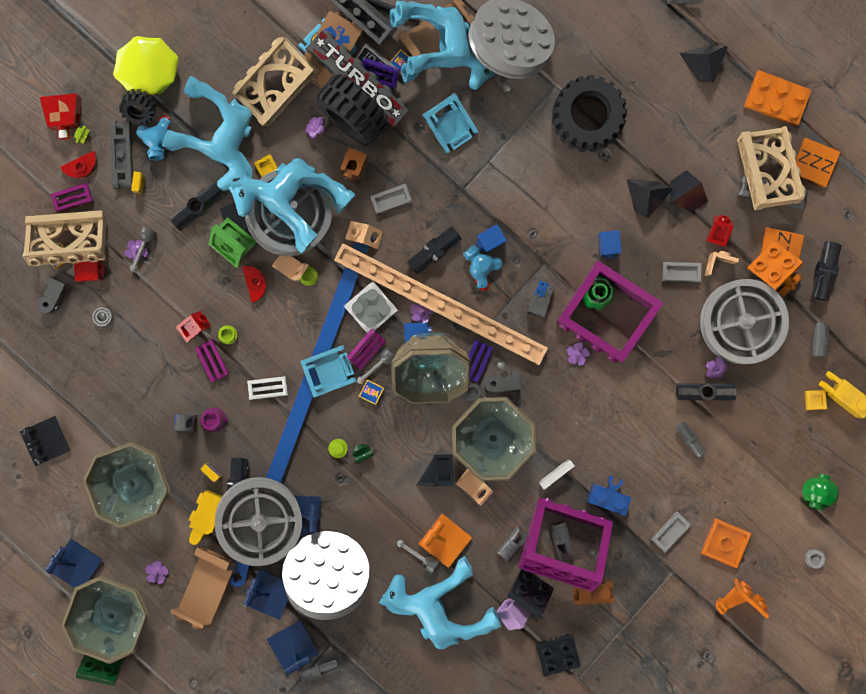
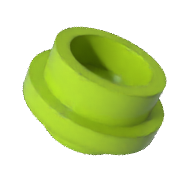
[74,126,90,144]
[300,267,318,286]
[218,325,238,344]
[328,439,348,458]

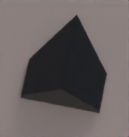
[679,45,728,82]
[670,170,708,212]
[626,179,673,218]
[416,454,454,487]

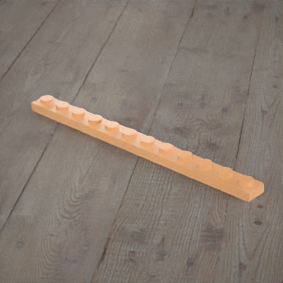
[334,244,548,365]

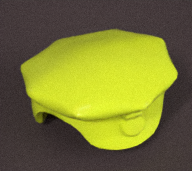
[113,36,178,95]

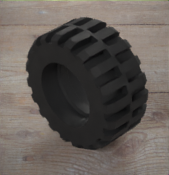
[315,74,389,146]
[552,75,627,152]

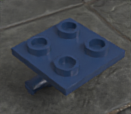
[294,495,321,535]
[45,538,103,588]
[243,569,288,620]
[267,620,319,676]

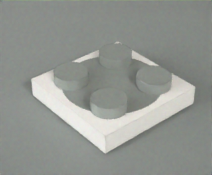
[344,281,398,333]

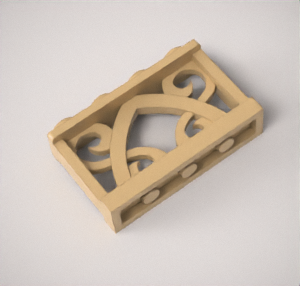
[232,37,319,126]
[737,126,806,210]
[23,211,107,266]

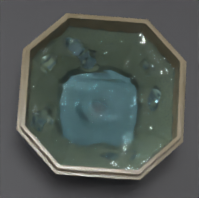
[391,333,471,404]
[452,397,536,481]
[83,442,170,529]
[62,576,149,664]

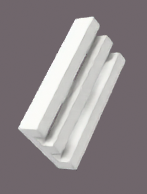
[247,376,288,400]
[539,460,574,489]

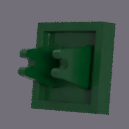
[76,646,127,686]

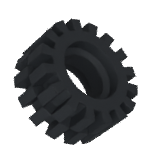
[119,89,157,126]

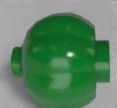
[581,274,616,310]
[802,474,839,511]

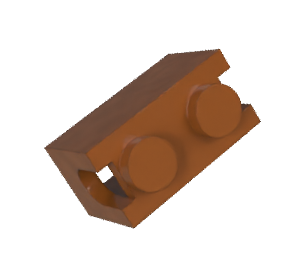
[340,148,369,183]
[572,580,615,605]

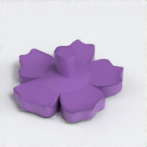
[305,117,326,139]
[125,240,148,262]
[410,303,433,323]
[566,342,590,366]
[706,357,728,379]
[145,560,169,584]

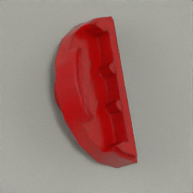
[60,151,97,179]
[242,266,267,303]

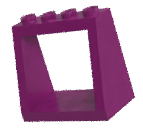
[556,261,663,364]
[518,498,613,592]

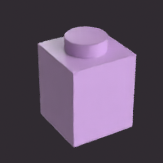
[496,599,531,630]

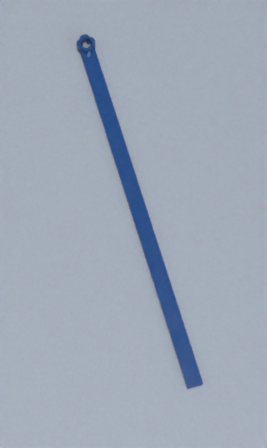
[229,236,373,587]

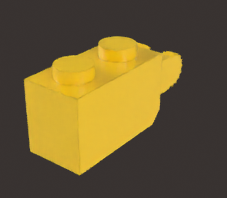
[818,371,866,418]
[189,490,222,545]

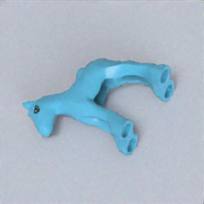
[390,1,495,90]
[162,76,253,191]
[228,158,356,254]
[379,556,502,649]

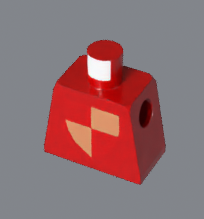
[40,93,81,140]

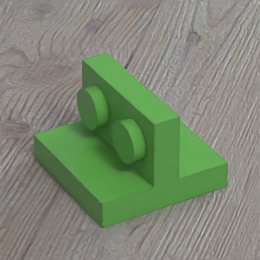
[208,217,257,268]

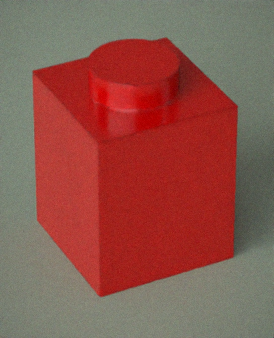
[74,261,105,283]

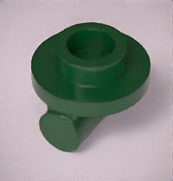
[352,444,374,464]

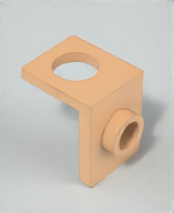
[345,221,383,249]
[704,251,739,276]
[272,255,309,281]
[455,469,493,506]

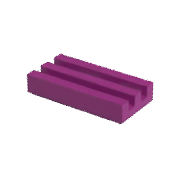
[50,183,94,213]
[347,329,386,369]
[195,340,229,382]

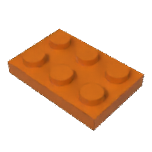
[743,70,811,127]

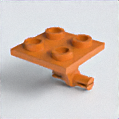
[747,241,803,298]
[418,514,472,568]
[715,578,769,618]

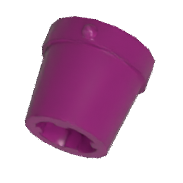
[200,408,228,432]

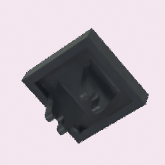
[507,569,554,618]

